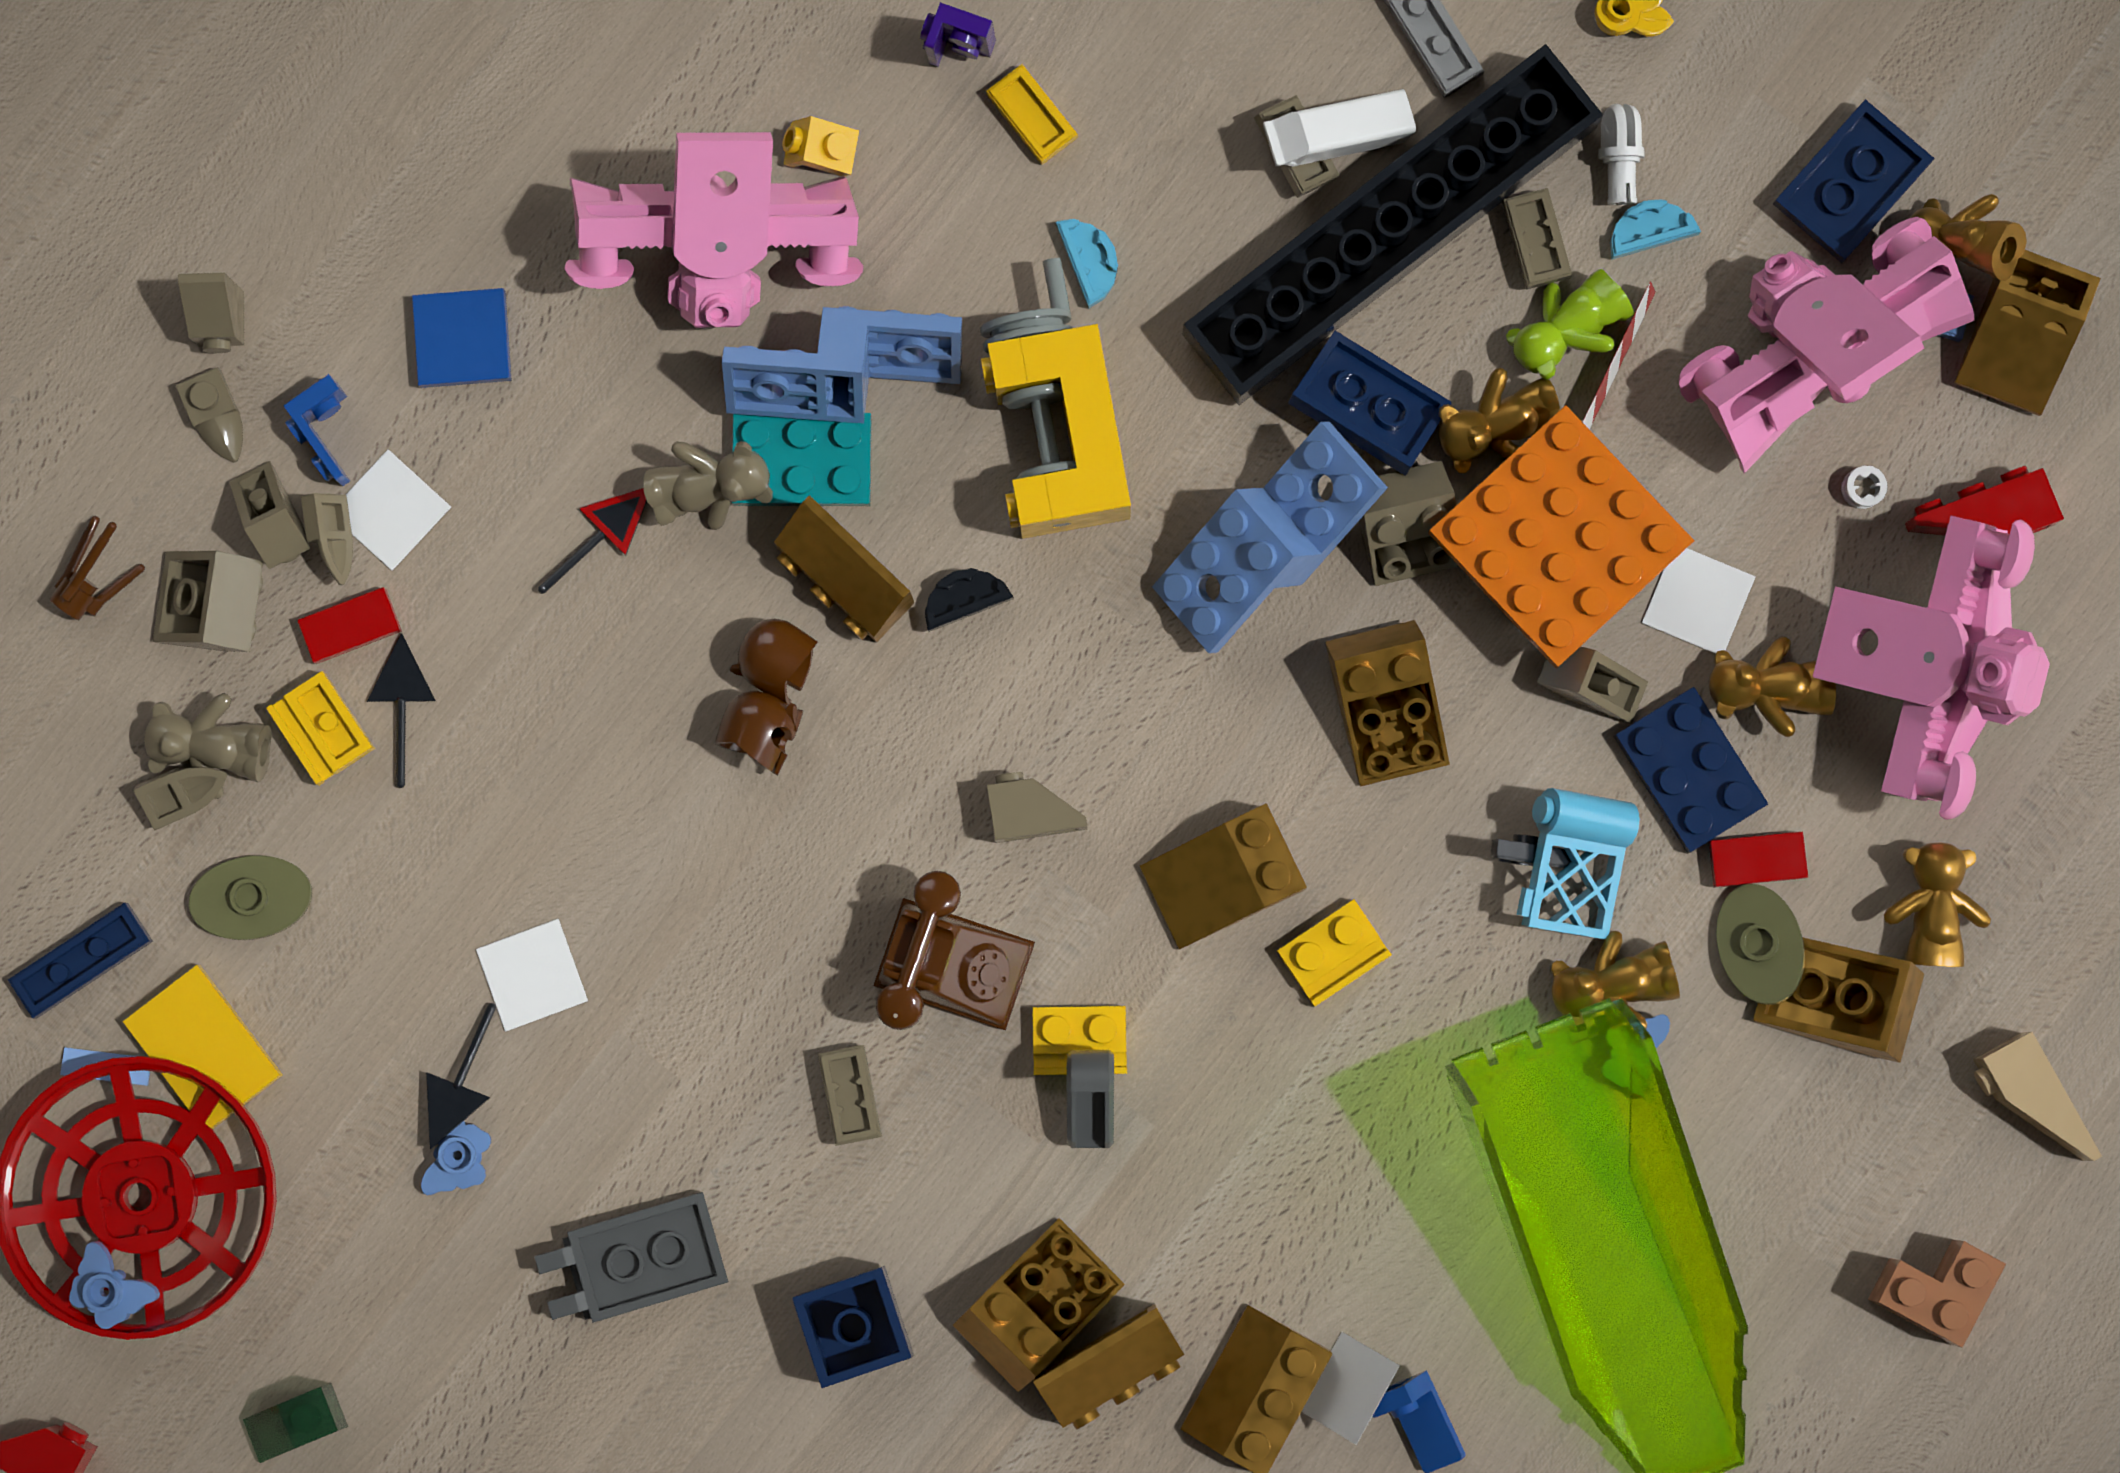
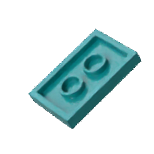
[732,413,872,506]

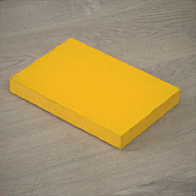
[123,965,283,1129]

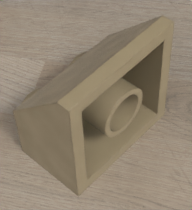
[153,550,263,652]

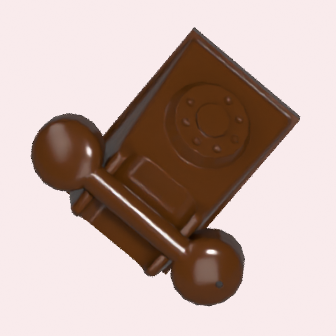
[873,871,1035,1031]

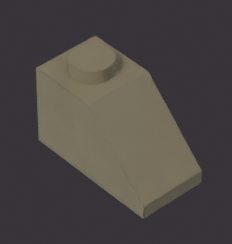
[178,273,244,353]
[229,461,310,569]
[1537,647,1648,724]
[987,772,1088,843]

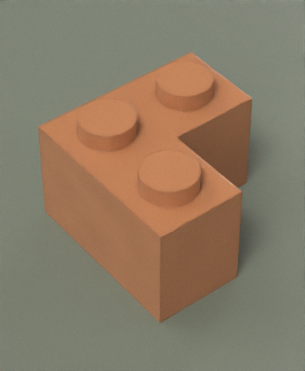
[1868,1239,2006,1348]

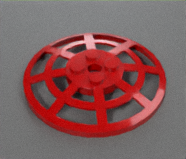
[0,1056,277,1340]

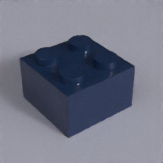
[792,1265,914,1388]

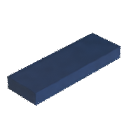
[8,902,153,1019]

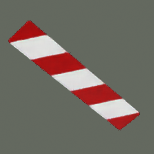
[1582,281,1656,430]

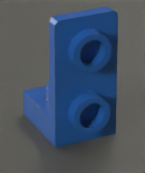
[283,374,350,486]
[1373,1370,1466,1473]

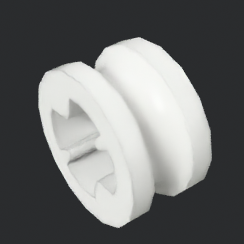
[1841,465,1887,509]

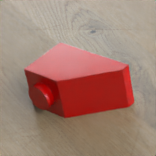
[0,1422,98,1473]

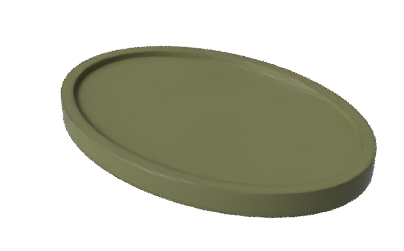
[189,856,312,940]
[1716,884,1805,1005]

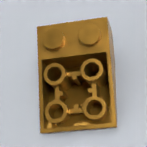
[1954,250,2101,416]
[1325,620,1450,787]
[953,1218,1125,1392]

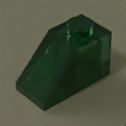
[243,1383,348,1463]

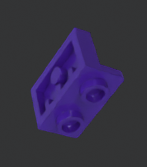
[920,2,996,67]

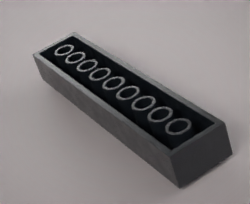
[1182,44,1603,405]

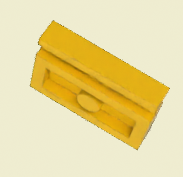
[266,671,375,786]
[1276,899,1392,1007]
[1033,1006,1127,1075]

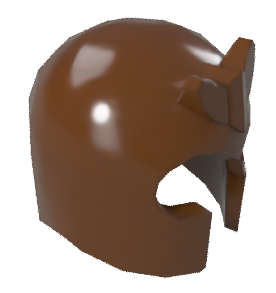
[729,618,818,705]
[715,691,803,776]

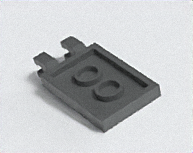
[534,1192,728,1323]

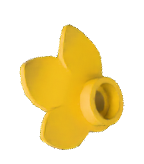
[1594,0,1674,37]

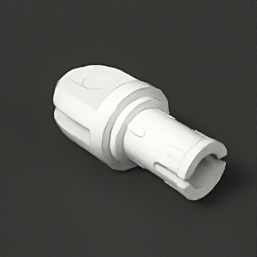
[1598,104,1645,205]

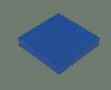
[412,288,512,388]

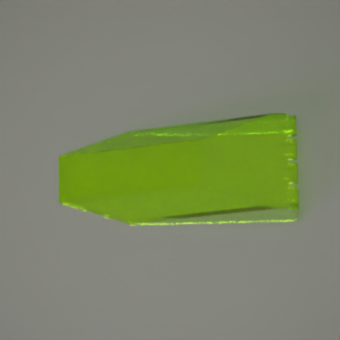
[1445,998,1748,1473]

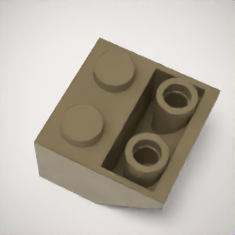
[1358,461,1459,586]

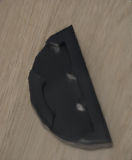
[925,568,1014,633]
[1491,834,1578,869]

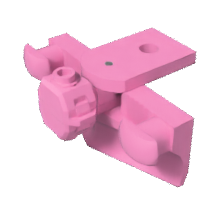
[564,132,863,328]
[1678,217,1974,474]
[1813,516,2050,820]

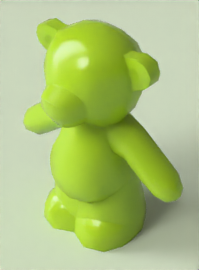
[1506,269,1634,380]

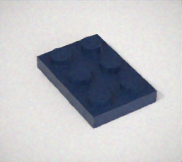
[1773,99,1935,263]
[1288,330,1452,476]
[1613,687,1768,854]

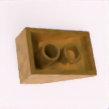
[1139,803,1307,950]
[1753,937,1924,1063]

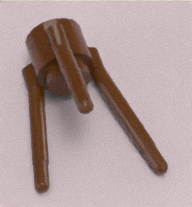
[49,516,145,621]

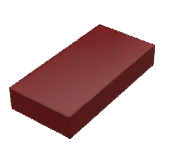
[297,587,402,664]
[1708,831,1808,888]

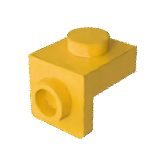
[782,116,859,177]

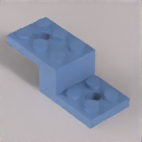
[722,306,962,424]
[1152,421,1388,653]

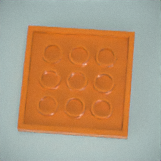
[1428,405,1695,669]

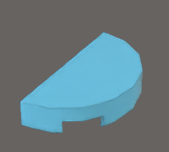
[1610,199,1701,260]
[1056,219,1118,308]

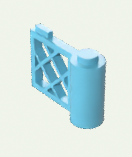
[1516,788,1640,939]

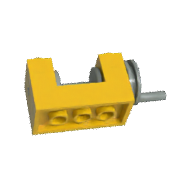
[980,258,1131,539]

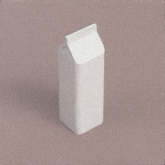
[1263,89,1416,167]

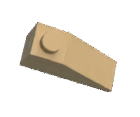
[1973,1032,2102,1161]

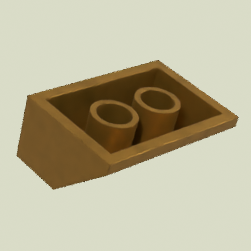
[774,495,914,643]
[1033,1304,1185,1430]
[1180,1305,1333,1473]

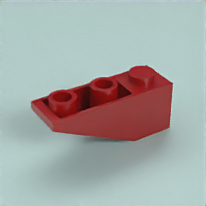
[1905,466,2064,536]

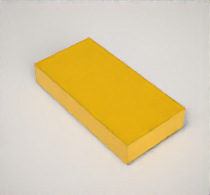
[986,64,1078,165]

